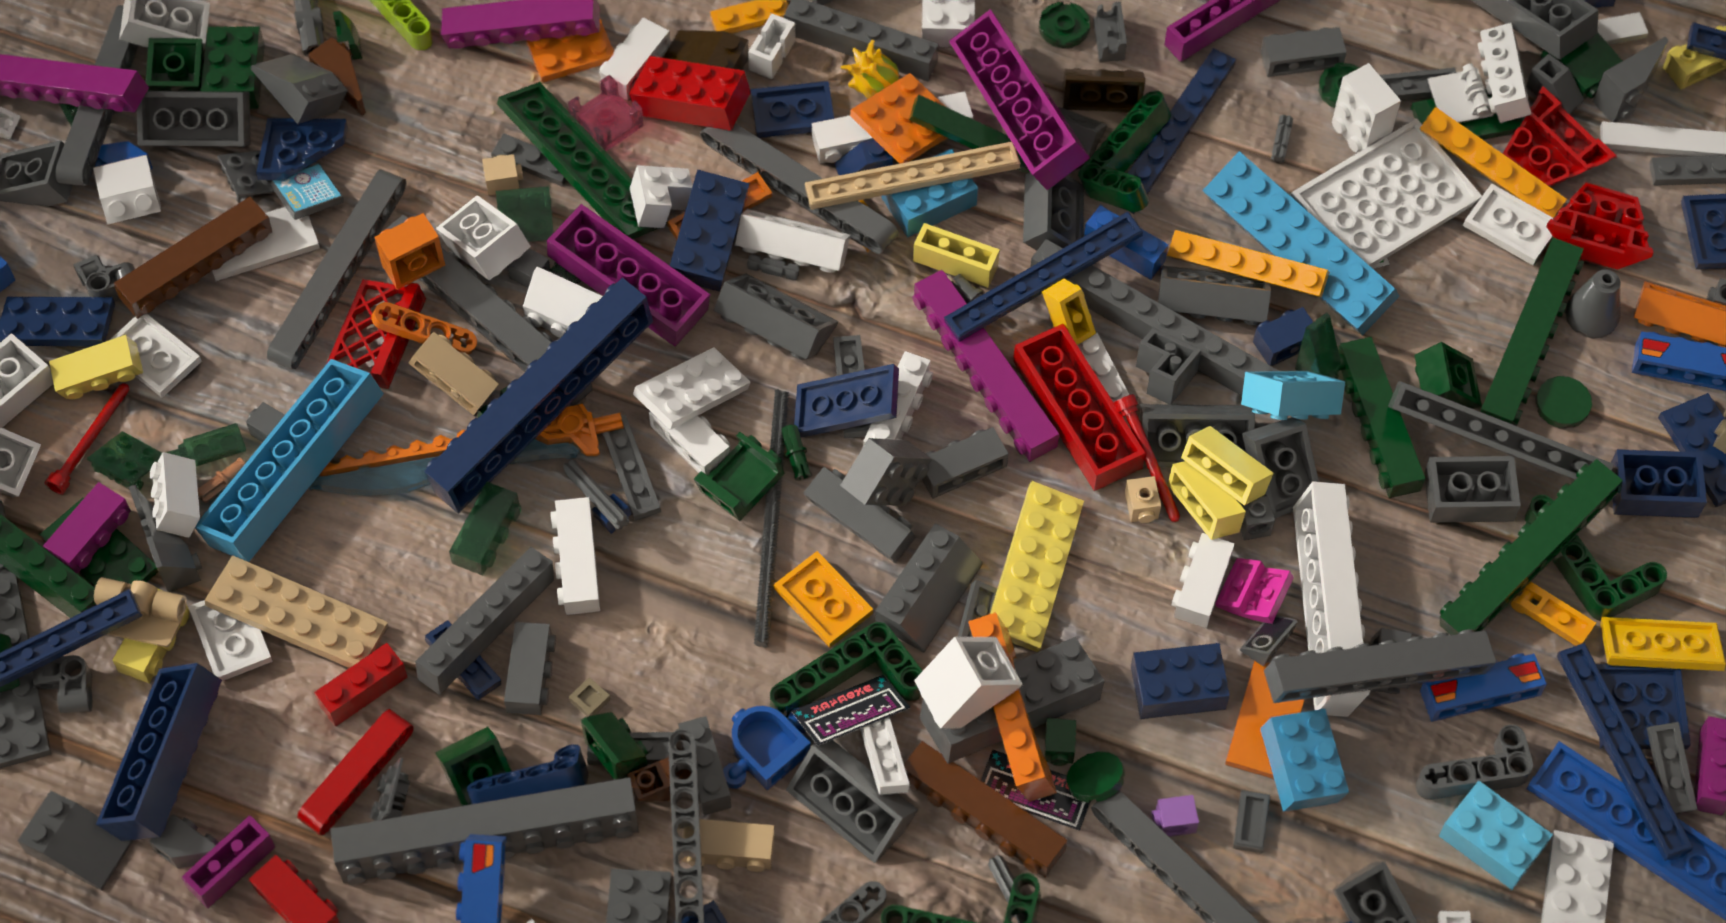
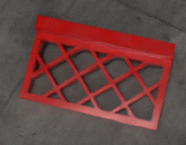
[326,279,426,389]

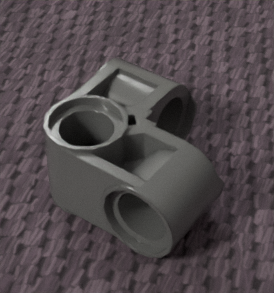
[73,255,135,302]
[33,655,93,713]

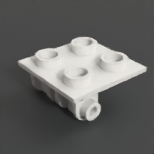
[1428,64,1493,123]

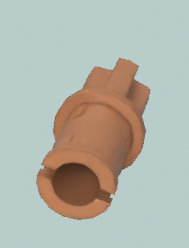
[198,457,245,503]

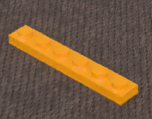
[1419,107,1567,218]
[1167,230,1329,298]

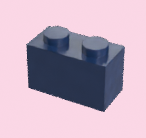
[1253,307,1320,367]

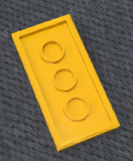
[1600,617,1726,671]

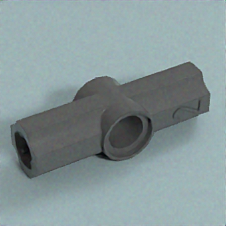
[294,0,324,57]

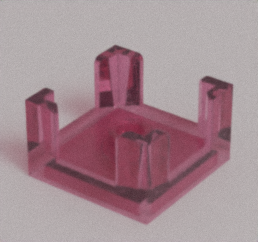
[568,74,644,151]

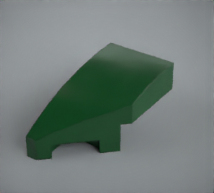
[333,11,363,60]

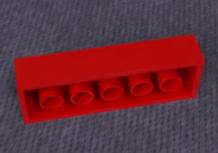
[1013,324,1146,491]

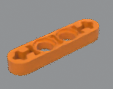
[371,302,477,355]

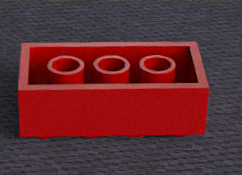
[629,56,751,131]

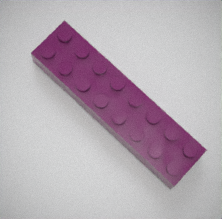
[949,9,1090,190]

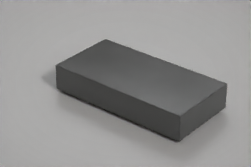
[1233,790,1270,853]

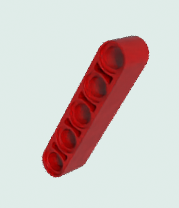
[297,709,414,836]

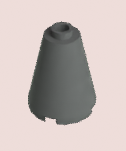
[1565,270,1621,338]

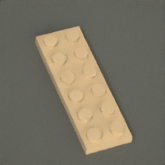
[205,555,388,668]

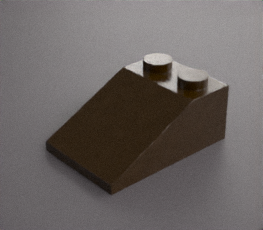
[663,30,749,70]

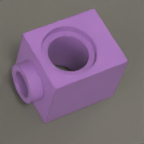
[1152,795,1199,837]

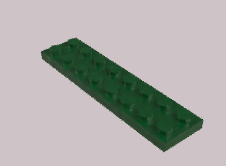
[497,82,668,240]

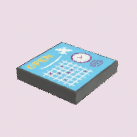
[271,163,343,220]

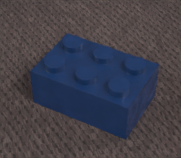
[1611,449,1707,518]
[1131,643,1230,719]

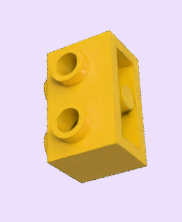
[1042,279,1096,345]

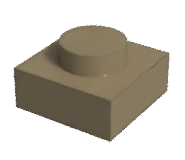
[569,677,611,716]

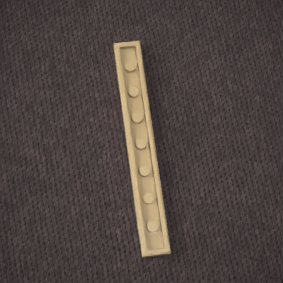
[805,142,1020,210]

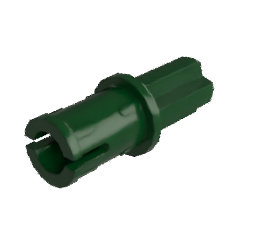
[782,424,812,481]

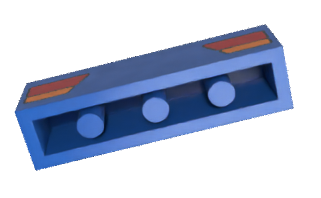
[1632,331,1726,391]
[1420,653,1547,722]
[456,834,506,923]

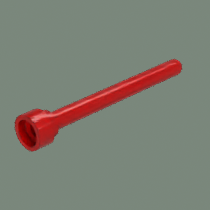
[44,383,129,495]
[1114,394,1180,522]

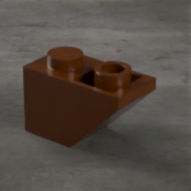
[627,757,692,802]

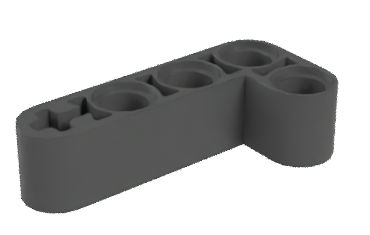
[1415,724,1533,799]

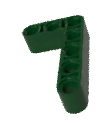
[1078,90,1171,212]
[1525,495,1667,620]
[770,622,923,718]
[881,873,1041,923]

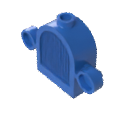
[723,706,811,791]

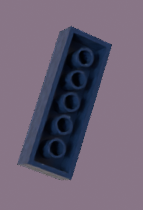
[96,663,222,841]

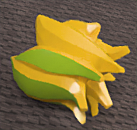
[840,40,899,99]

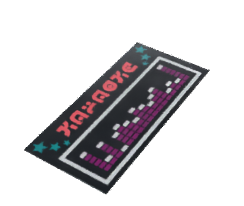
[791,675,910,746]
[981,749,1091,831]

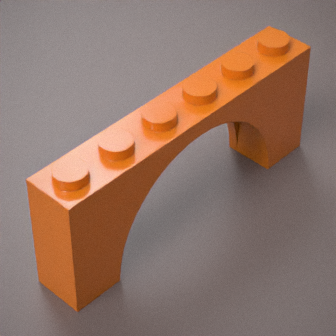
[968,612,1057,802]

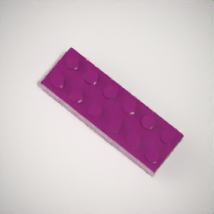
[547,204,710,347]

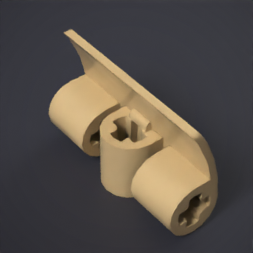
[94,577,187,647]

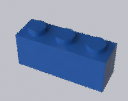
[1084,205,1169,280]

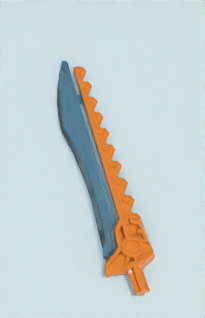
[308,404,624,496]

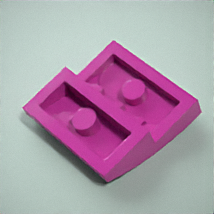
[1215,558,1294,624]

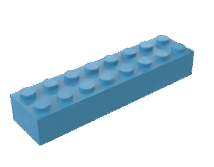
[1202,151,1400,336]
[195,359,384,562]

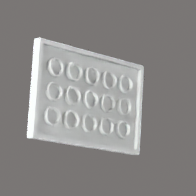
[1291,118,1482,267]

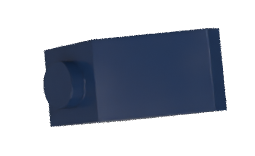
[835,140,893,176]

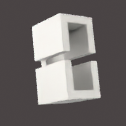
[748,13,795,79]

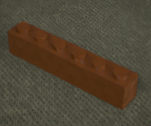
[114,197,272,319]
[904,741,1068,877]

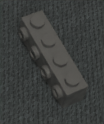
[803,467,916,564]

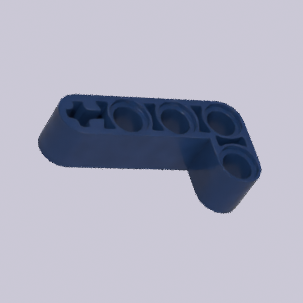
[467,744,589,804]

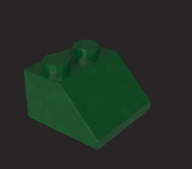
[146,38,204,92]
[1414,342,1482,409]
[581,712,648,780]
[435,726,512,806]

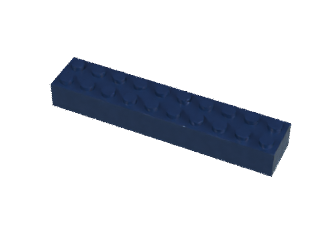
[424,277,653,514]

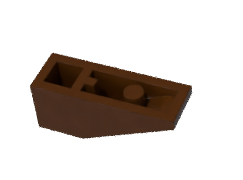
[308,37,366,116]

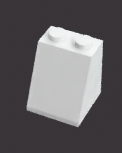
[914,637,1023,729]

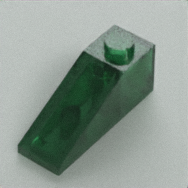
[1295,312,1341,379]

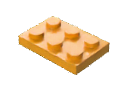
[774,551,873,648]

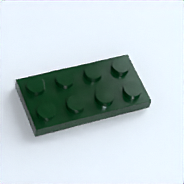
[40,498,158,587]

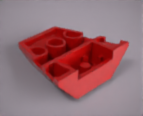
[1502,86,1617,187]
[1546,182,1654,270]

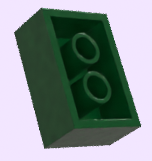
[201,26,265,109]

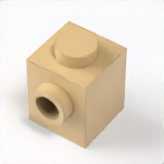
[482,154,523,196]
[1125,476,1161,523]

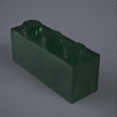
[449,482,521,576]

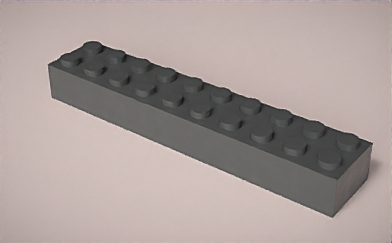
[331,778,639,885]

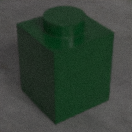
[1044,718,1076,766]

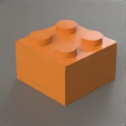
[374,213,445,290]

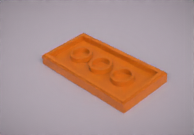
[1225,661,1304,779]

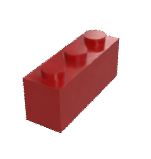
[314,643,408,727]
[249,855,340,923]

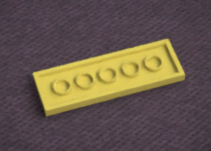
[990,481,1084,652]

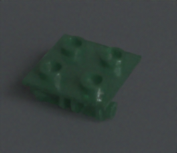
[496,186,554,242]
[87,431,162,491]

